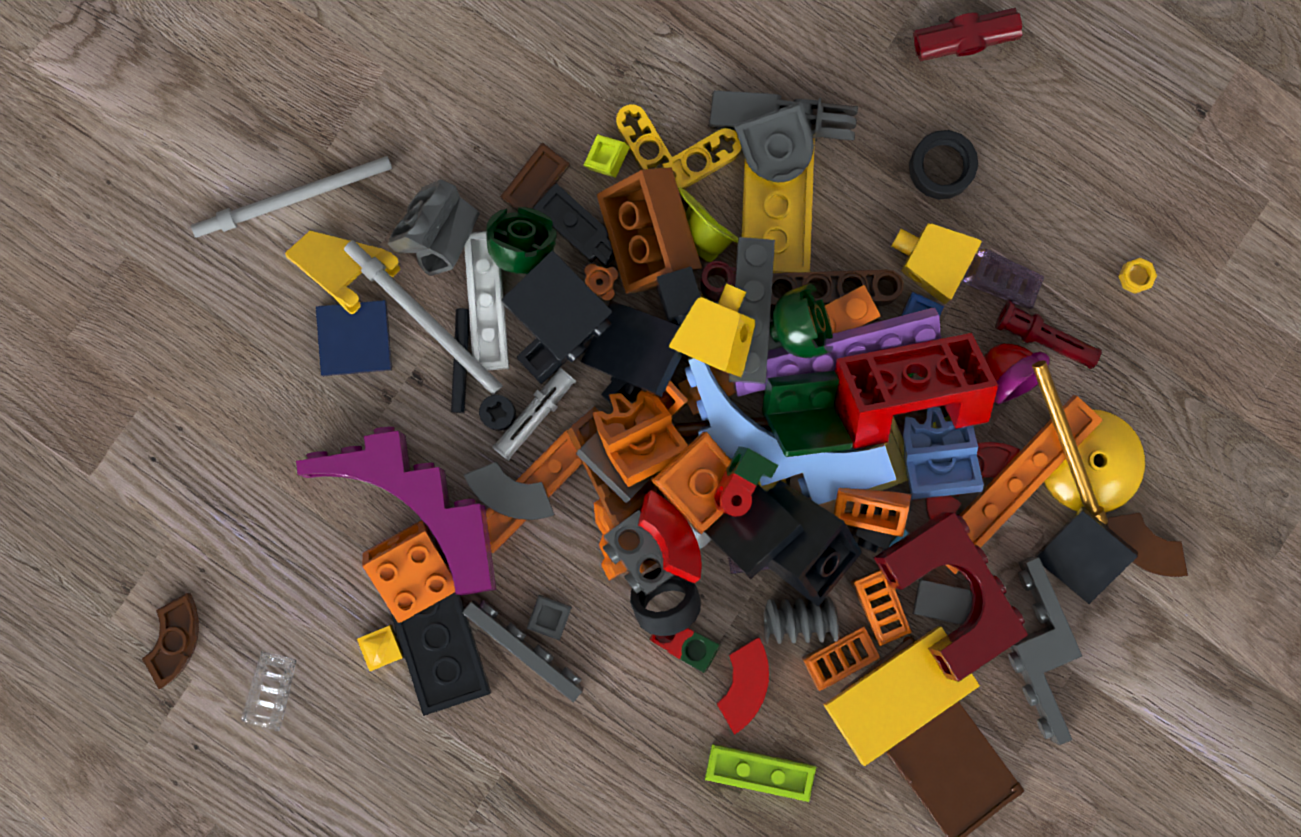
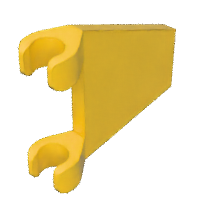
[285,231,401,314]

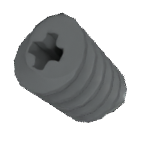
[764,597,839,644]

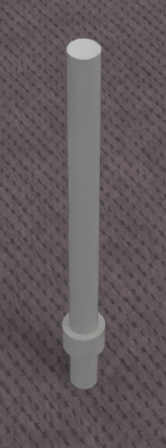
[191,156,393,238]
[344,240,503,395]

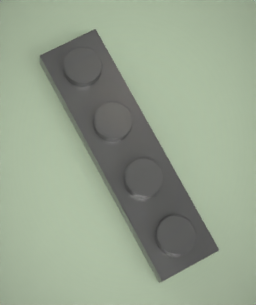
[729,237,775,384]
[462,600,584,703]

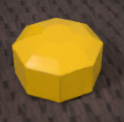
[1119,258,1157,294]

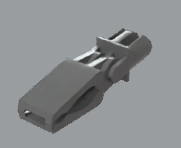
[708,90,858,141]

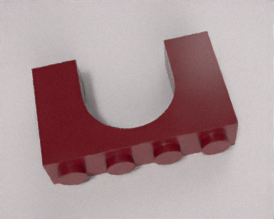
[873,512,1028,682]

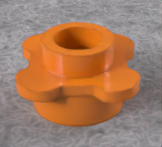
[584,264,618,301]

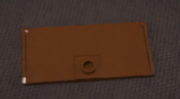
[840,636,1025,837]

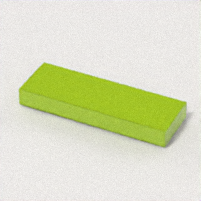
[705,744,816,802]

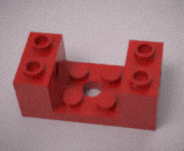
[835,333,998,449]

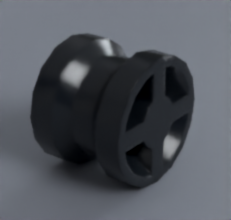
[479,394,516,431]

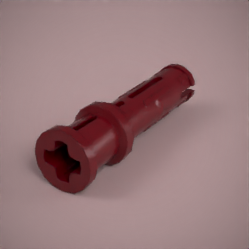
[995,300,1102,369]

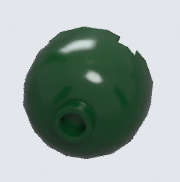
[486,207,557,274]
[769,283,833,358]

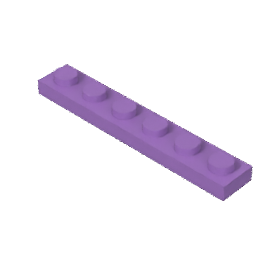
[733,308,941,397]

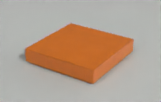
[651,432,731,534]

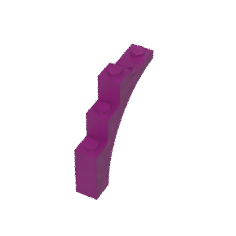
[296,426,497,595]

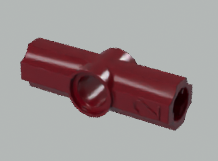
[913,8,1023,62]

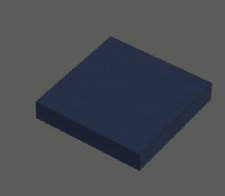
[316,300,392,377]

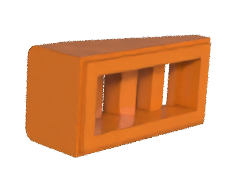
[833,488,911,537]
[851,569,912,646]
[802,626,880,691]

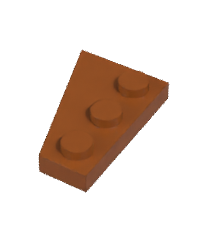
[567,406,659,528]

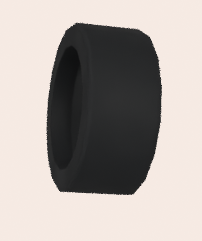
[909,130,978,200]
[630,568,701,636]

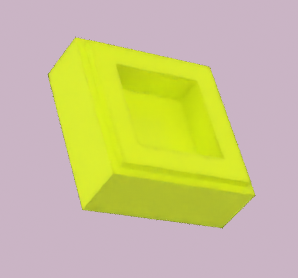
[584,134,630,178]

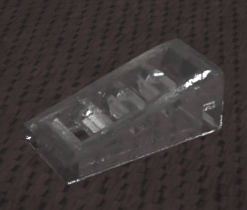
[241,651,297,731]

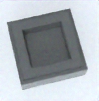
[527,595,572,640]

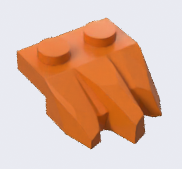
[593,390,688,487]

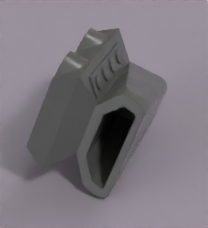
[388,179,480,276]

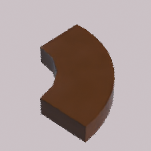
[1106,512,1188,577]
[142,593,199,689]

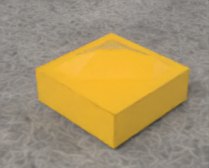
[357,625,404,671]

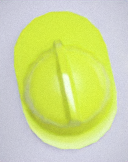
[678,187,738,262]

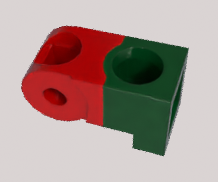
[713,446,779,517]
[649,628,722,673]

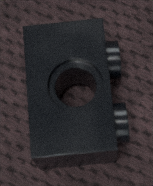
[657,266,701,326]

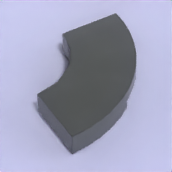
[464,462,555,520]

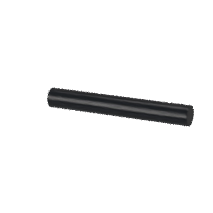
[451,308,469,413]

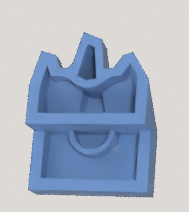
[903,407,984,500]

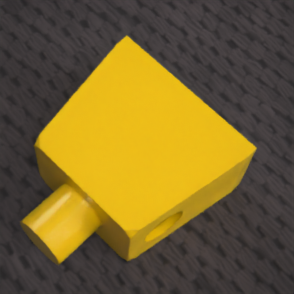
[891,223,982,304]
[669,284,756,377]

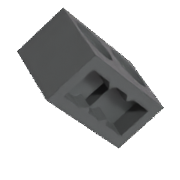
[603,510,674,596]

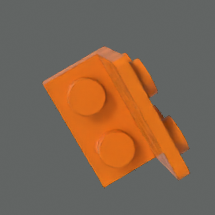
[362,520,455,623]

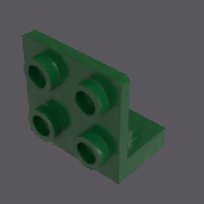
[762,371,853,457]

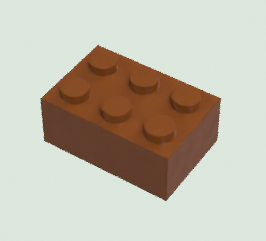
[596,167,702,294]

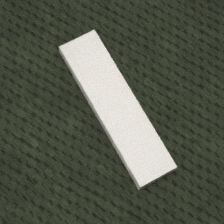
[464,231,509,371]

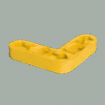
[616,104,741,189]

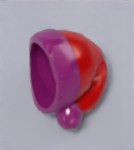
[984,343,1050,404]

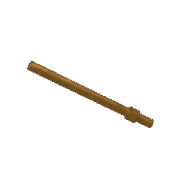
[1032,360,1108,525]

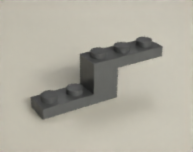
[1008,557,1082,745]

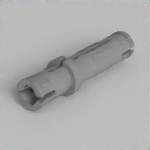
[492,367,577,461]

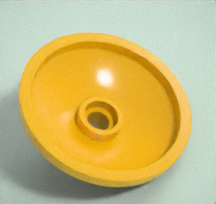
[1044,410,1145,513]

